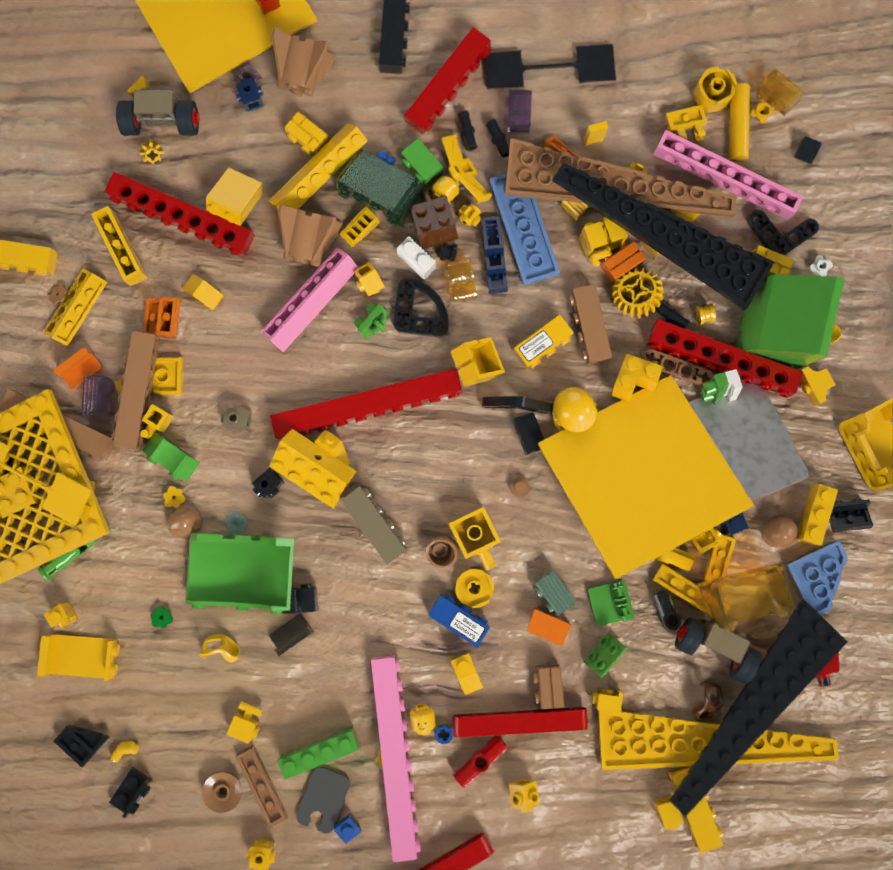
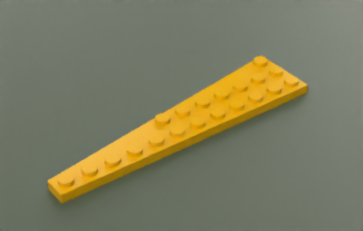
[598,710,839,770]

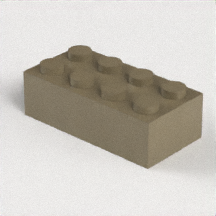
[340,486,408,564]

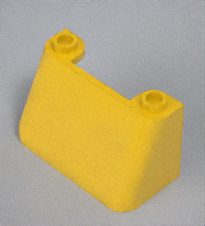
[839,398,893,491]

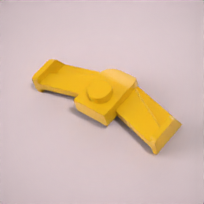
[441,134,492,204]

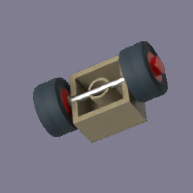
[116,88,200,136]
[675,617,761,684]

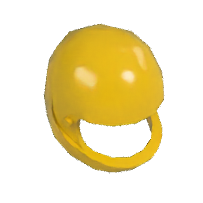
[552,387,597,432]

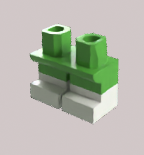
[700,369,743,405]

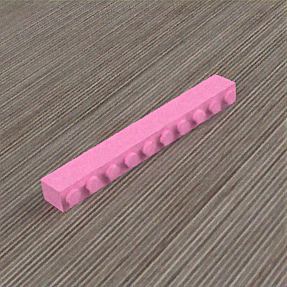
[371,655,421,862]

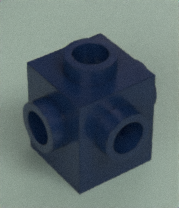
[235,78,264,112]

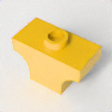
[799,366,836,406]

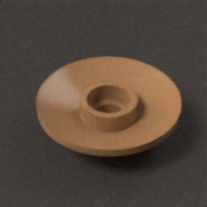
[202,772,242,813]

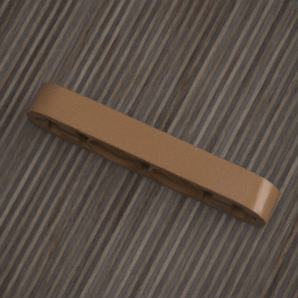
[641,349,713,387]

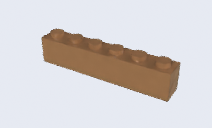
[111,331,160,450]
[0,389,114,462]

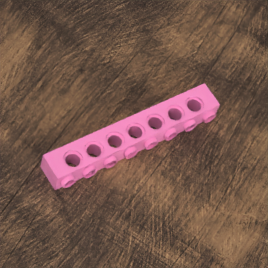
[653,130,803,220]

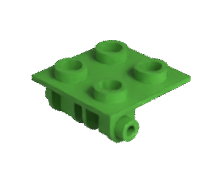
[587,580,635,627]
[584,633,627,679]

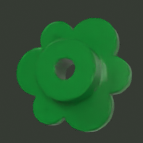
[151,606,173,629]

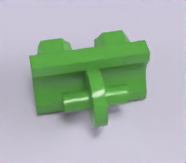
[354,303,389,340]

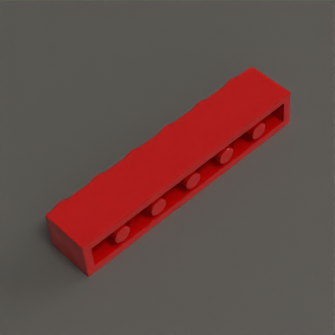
[404,27,492,135]

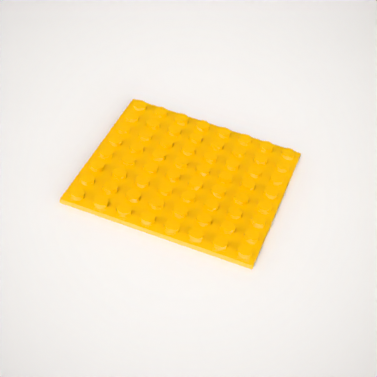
[135,0,318,93]
[538,375,754,580]

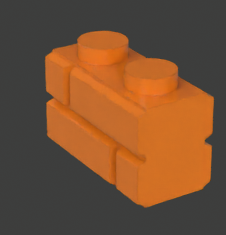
[600,241,646,284]

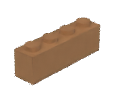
[569,284,612,366]

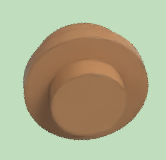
[510,478,530,497]

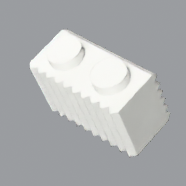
[396,237,436,280]

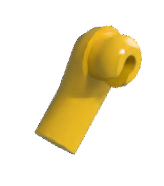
[589,246,612,267]
[110,741,139,763]

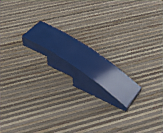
[481,216,508,294]

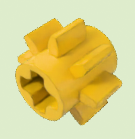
[139,138,164,164]
[458,203,481,227]

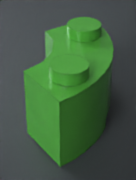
[142,432,200,482]

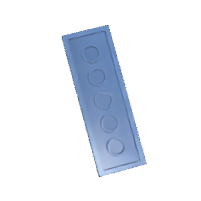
[489,174,560,286]

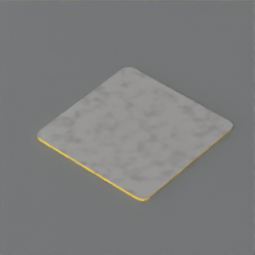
[689,382,808,501]

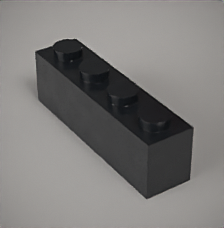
[379,0,410,74]

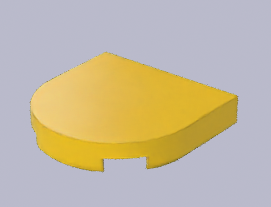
[151,357,183,396]

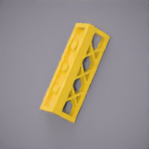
[43,268,108,347]

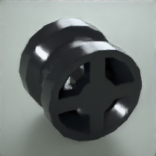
[440,242,458,263]

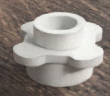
[810,255,833,276]

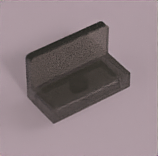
[269,613,314,656]

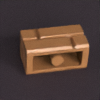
[533,665,564,709]

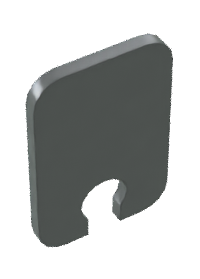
[297,766,350,834]

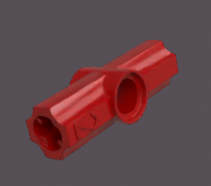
[453,735,508,788]

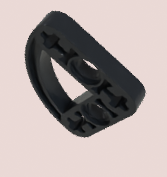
[394,278,449,338]

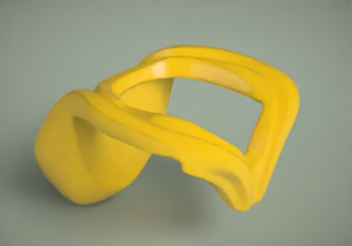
[199,634,240,663]

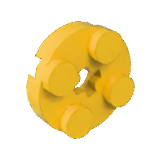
[455,569,494,608]

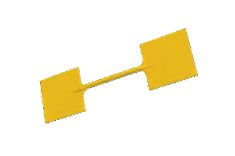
[0,441,92,526]

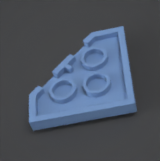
[785,540,848,615]

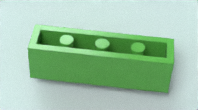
[277,726,361,780]

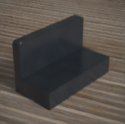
[512,412,544,455]

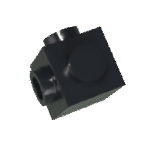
[252,468,285,498]

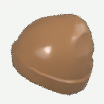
[167,506,203,538]
[762,515,798,549]
[425,537,459,568]

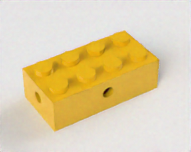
[269,429,357,509]

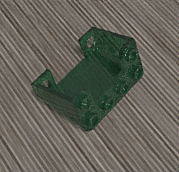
[334,148,424,227]

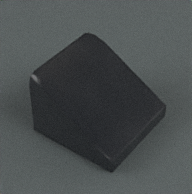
[794,136,822,164]

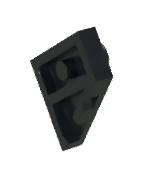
[53,725,110,768]

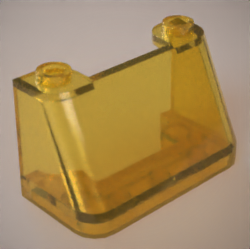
[697,563,796,632]

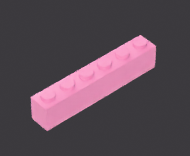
[261,248,359,352]

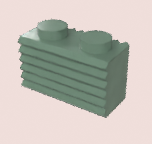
[533,569,577,615]

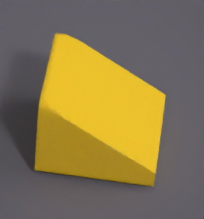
[128,76,150,100]

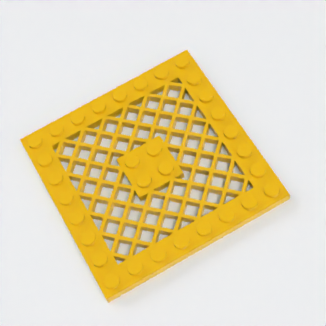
[0,389,111,585]

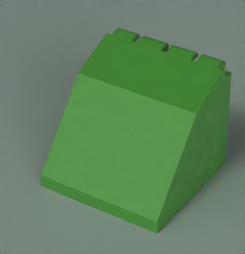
[735,274,845,368]

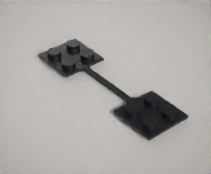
[484,44,616,89]

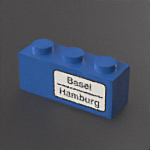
[428,594,490,648]

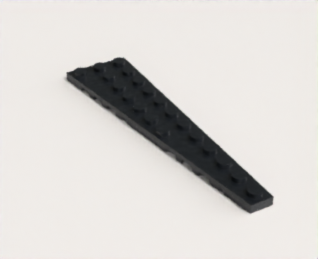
[669,599,848,817]

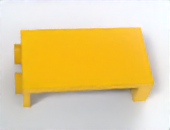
[37,634,120,681]

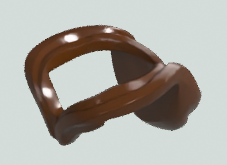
[692,681,723,720]

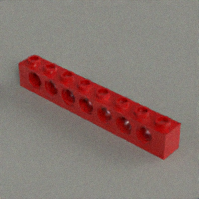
[104,172,255,256]
[646,319,803,398]

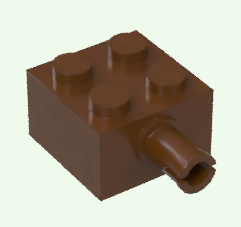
[410,189,459,249]

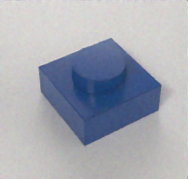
[333,814,361,844]

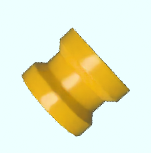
[695,303,716,325]

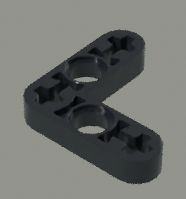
[747,210,819,256]
[482,396,553,414]

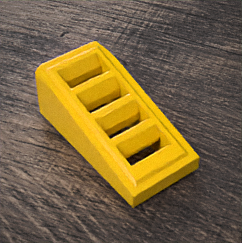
[340,206,380,248]

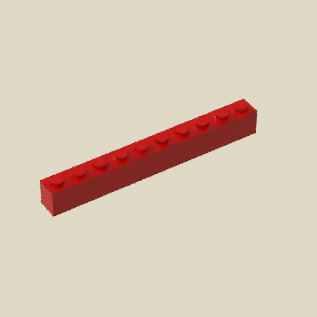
[270,368,462,440]

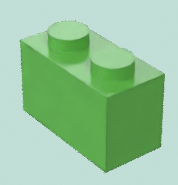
[401,138,443,187]

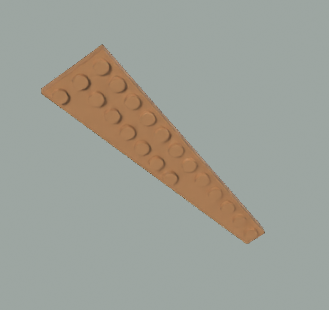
[505,138,736,217]

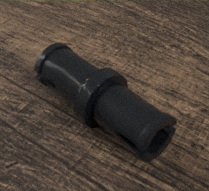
[458,111,477,151]
[486,119,509,158]
[655,301,690,329]

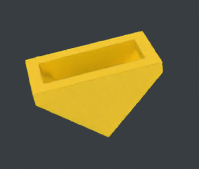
[182,274,224,311]

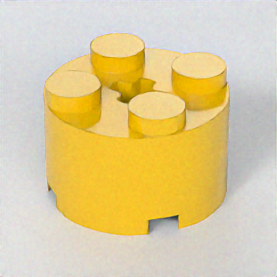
[693,67,737,113]

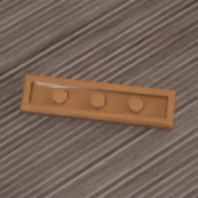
[235,746,288,828]

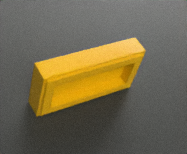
[583,121,608,146]

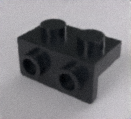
[829,498,873,532]

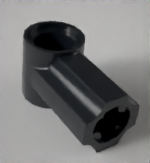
[652,590,682,630]

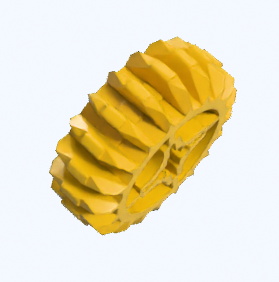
[612,268,664,319]

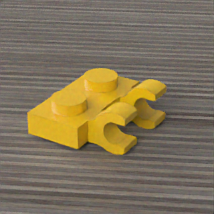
[665,105,707,142]

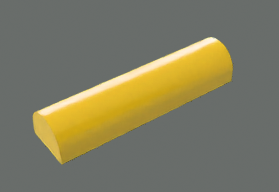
[728,83,750,161]

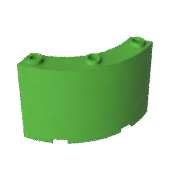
[185,533,294,614]

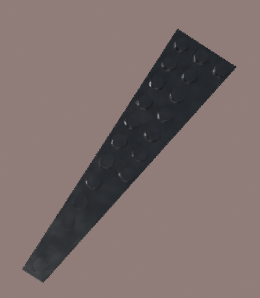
[552,163,774,310]

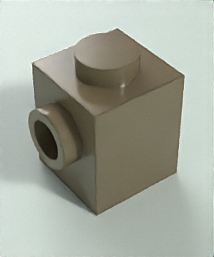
[221,407,252,431]

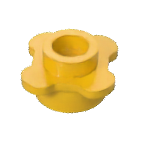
[751,101,773,123]

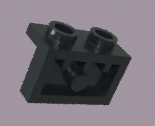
[109,767,153,819]

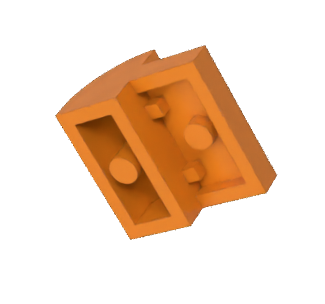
[143,297,181,339]

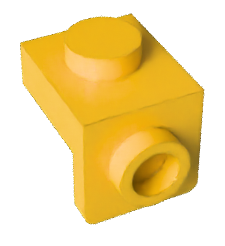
[691,527,722,555]

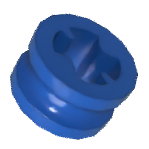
[435,724,453,744]

